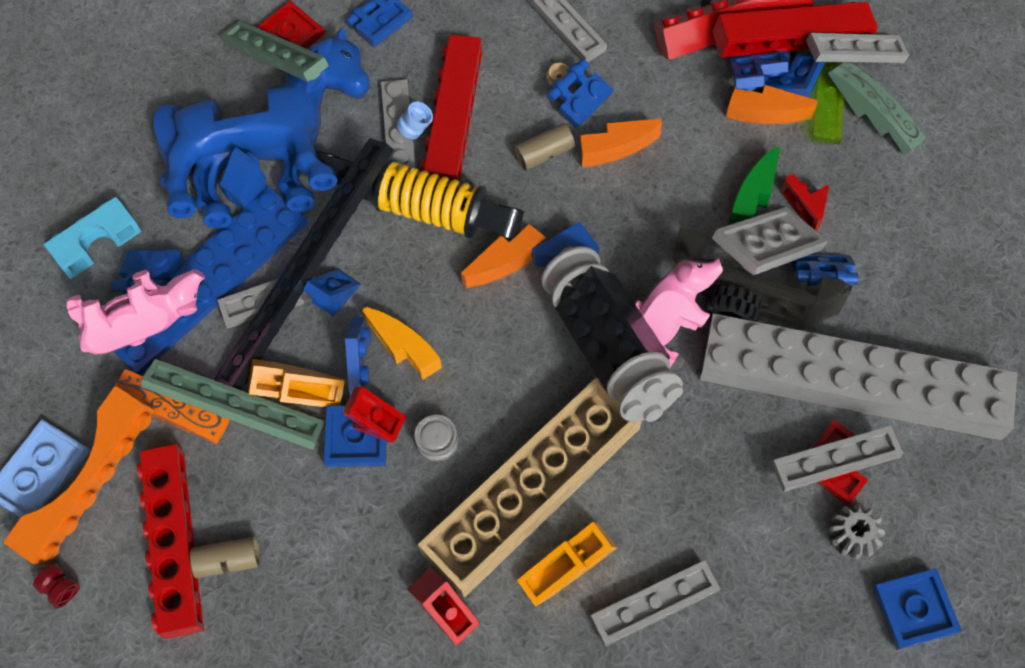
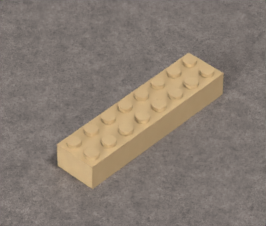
[418,377,642,598]

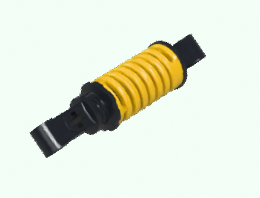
[316,150,525,239]

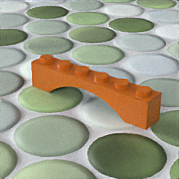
[3,385,155,566]

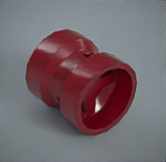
[33,563,80,609]

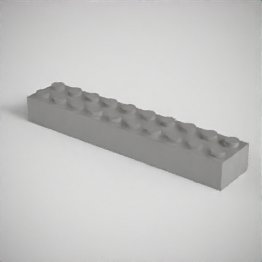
[700,314,1018,440]

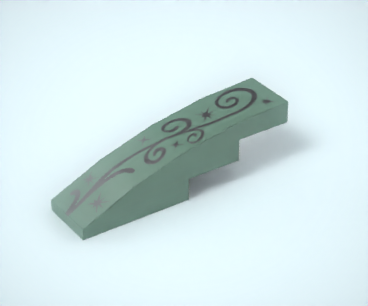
[828,62,927,154]

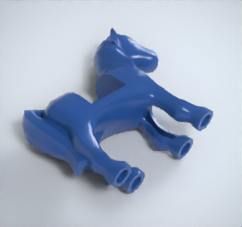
[153,28,370,229]

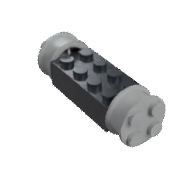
[541,247,683,422]

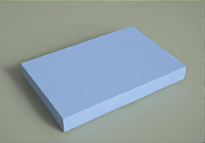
[0,419,91,518]

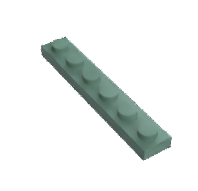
[220,21,329,82]
[141,359,325,450]

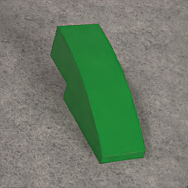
[728,147,780,225]

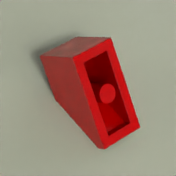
[407,567,480,646]

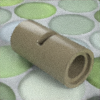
[514,123,575,171]
[190,536,261,579]

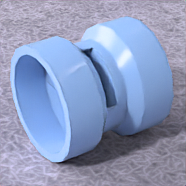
[397,101,433,139]

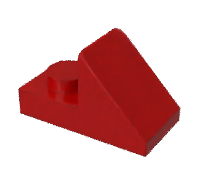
[780,173,829,231]
[342,386,406,443]

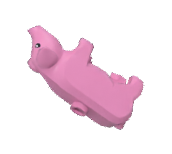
[635,257,723,370]
[66,269,206,355]

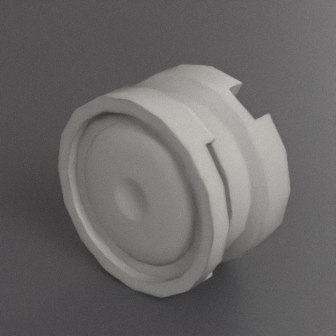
[414,414,458,462]

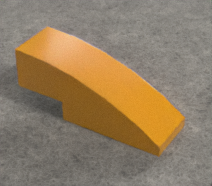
[362,307,442,380]
[247,359,345,407]
[517,522,617,606]

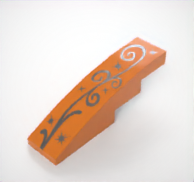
[115,369,231,445]

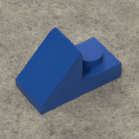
[303,269,360,316]

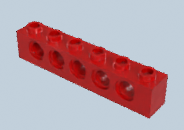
[137,444,204,639]

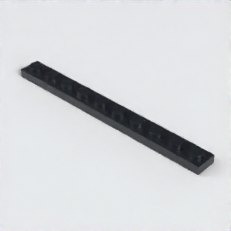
[214,138,394,390]

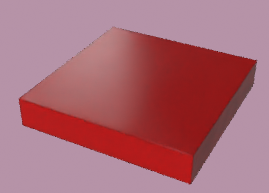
[256,0,326,49]

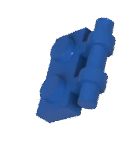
[345,0,412,47]
[546,59,614,128]
[112,249,182,294]
[792,254,858,287]

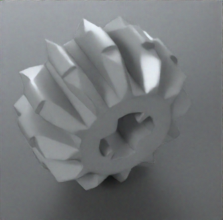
[829,504,885,560]

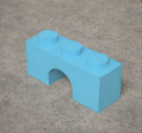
[43,197,142,279]

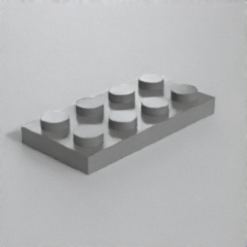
[712,207,828,275]

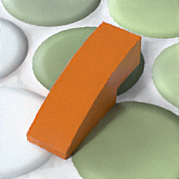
[726,85,818,124]
[580,118,662,167]
[461,224,546,288]

